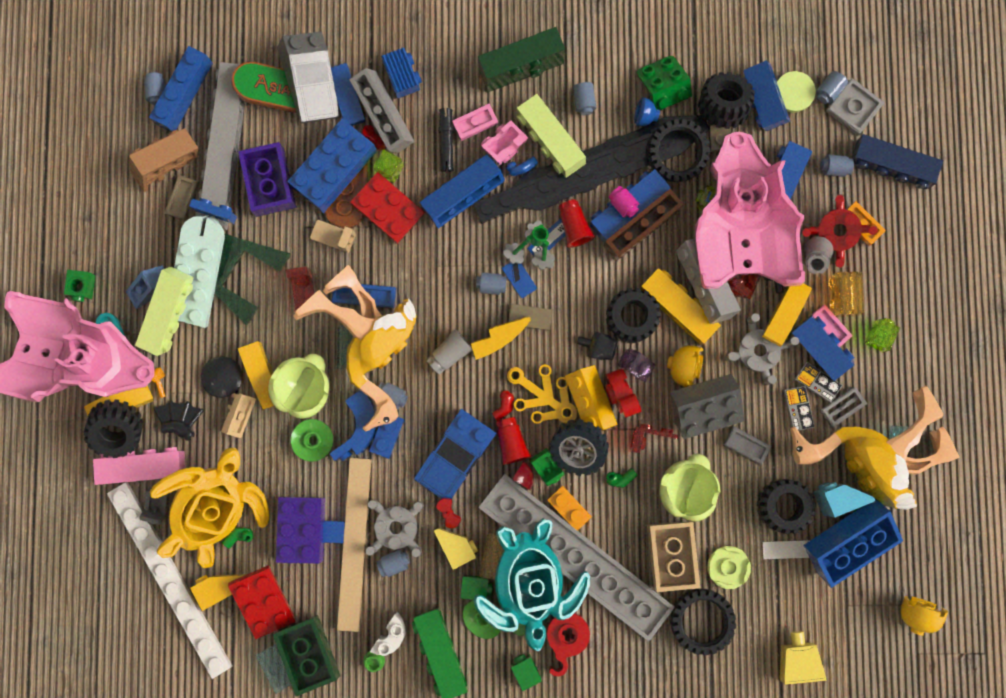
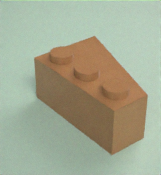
[129,128,198,193]

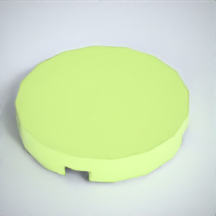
[777,71,816,113]
[707,546,751,589]

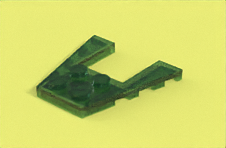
[214,233,291,325]

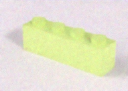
[516,94,586,178]
[135,267,194,356]

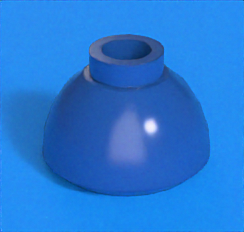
[634,97,660,126]

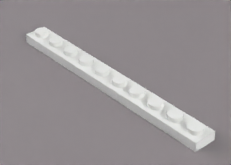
[107,482,233,679]

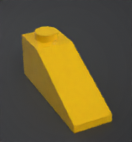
[190,574,247,611]

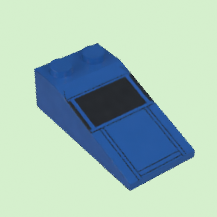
[414,409,497,499]

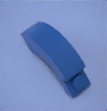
[330,390,377,461]

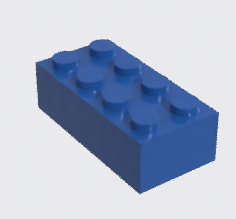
[287,118,377,213]
[803,498,903,588]

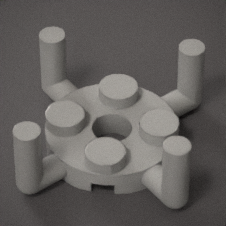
[725,313,799,385]
[366,500,424,557]

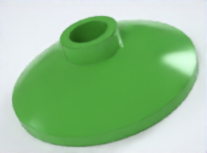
[291,419,334,462]
[463,600,501,639]

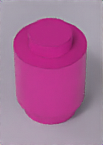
[608,186,639,218]

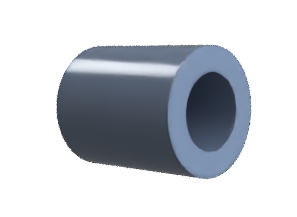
[816,71,848,104]
[573,82,596,116]

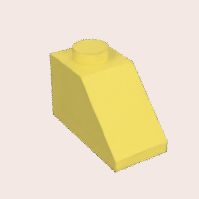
[434,528,478,570]

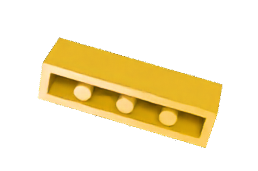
[640,268,721,346]

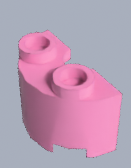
[481,121,528,166]

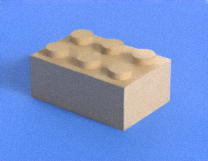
[647,521,700,592]

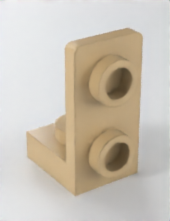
[310,220,356,253]

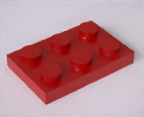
[350,172,425,245]
[228,565,296,639]

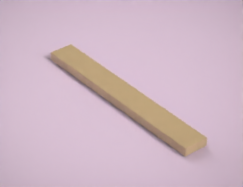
[337,458,372,632]

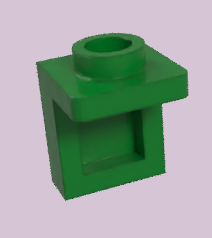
[529,448,565,486]

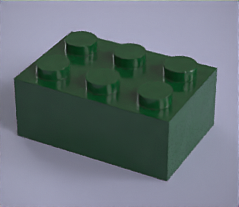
[273,615,341,697]

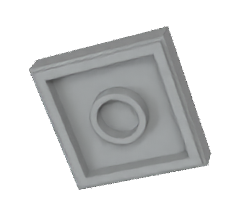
[825,78,885,136]

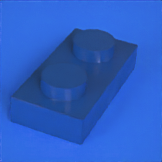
[189,198,237,224]
[369,417,405,459]

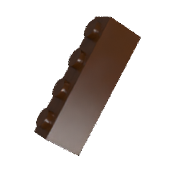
[604,188,684,262]

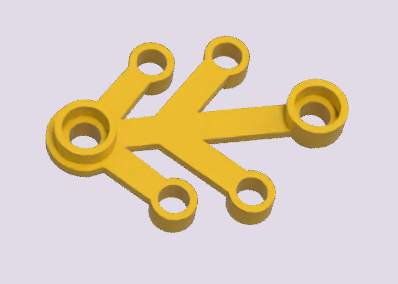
[507,364,577,424]

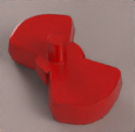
[361,125,387,150]
[436,498,462,528]

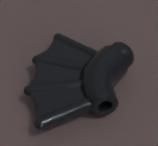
[153,400,204,441]

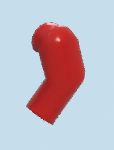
[492,390,514,422]

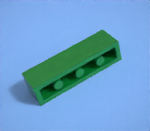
[411,606,468,698]

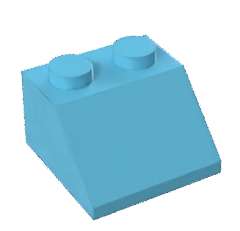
[813,482,875,517]

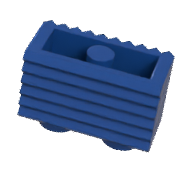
[381,48,422,99]

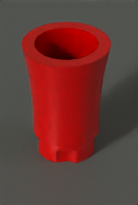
[558,199,595,248]
[496,417,531,465]

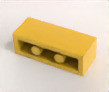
[565,365,618,430]

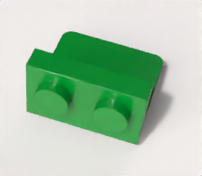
[637,56,692,110]

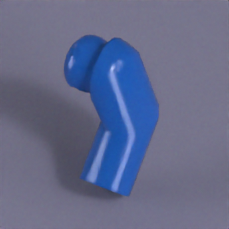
[506,156,538,176]

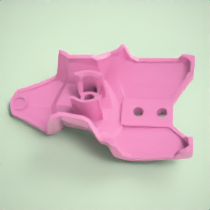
[695,132,805,289]
[0,291,154,402]

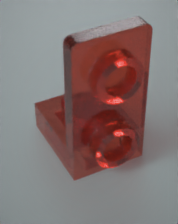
[727,263,761,300]
[286,266,315,310]
[629,423,678,454]

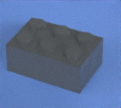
[670,374,744,439]

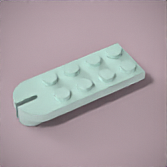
[174,215,225,328]

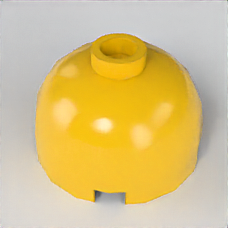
[667,345,703,387]
[900,596,948,636]

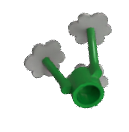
[503,221,555,270]

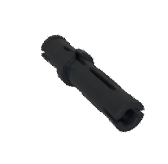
[438,108,454,172]

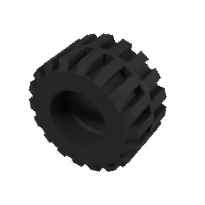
[698,72,755,129]
[606,288,661,343]
[83,399,143,458]
[757,479,816,534]

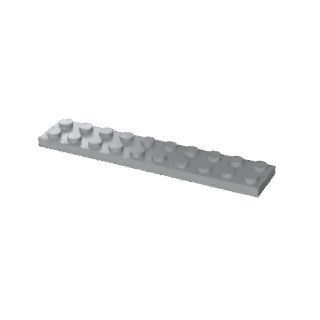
[478,474,675,642]

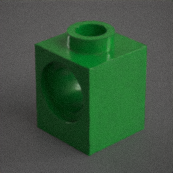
[64,270,96,302]
[460,575,493,600]
[511,654,542,691]

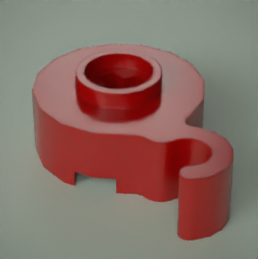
[605,368,642,418]
[546,612,590,677]

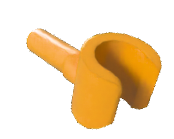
[152,367,166,398]

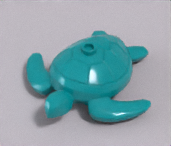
[473,518,590,651]

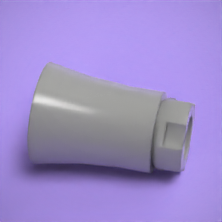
[803,236,833,274]
[426,328,473,375]

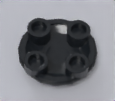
[201,356,242,398]

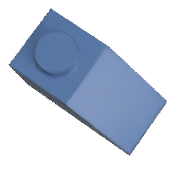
[126,265,164,309]

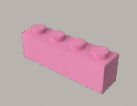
[93,447,185,485]

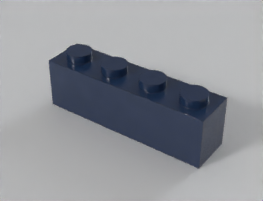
[851,134,944,189]

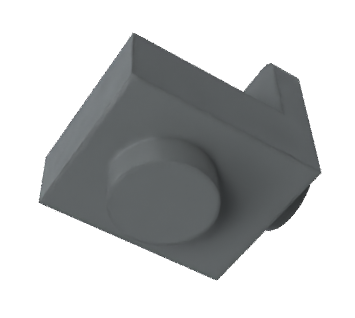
[140,488,170,524]

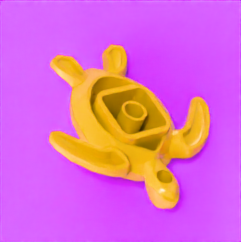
[150,447,270,568]

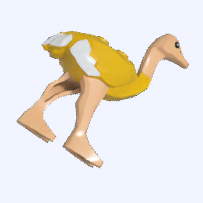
[293,265,417,432]
[790,385,960,510]

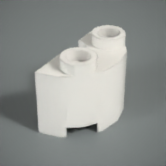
[370,612,406,656]

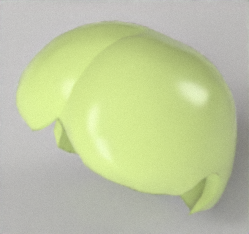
[268,353,329,419]
[659,453,720,522]

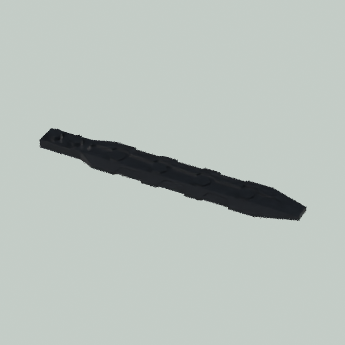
[474,115,709,224]

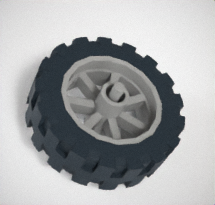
[550,419,609,476]

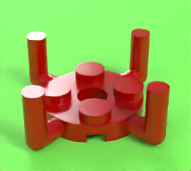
[802,194,878,268]

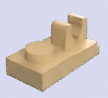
[221,393,256,438]

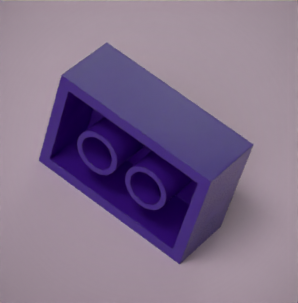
[238,142,297,217]
[276,497,325,564]

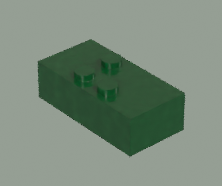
[478,27,565,93]

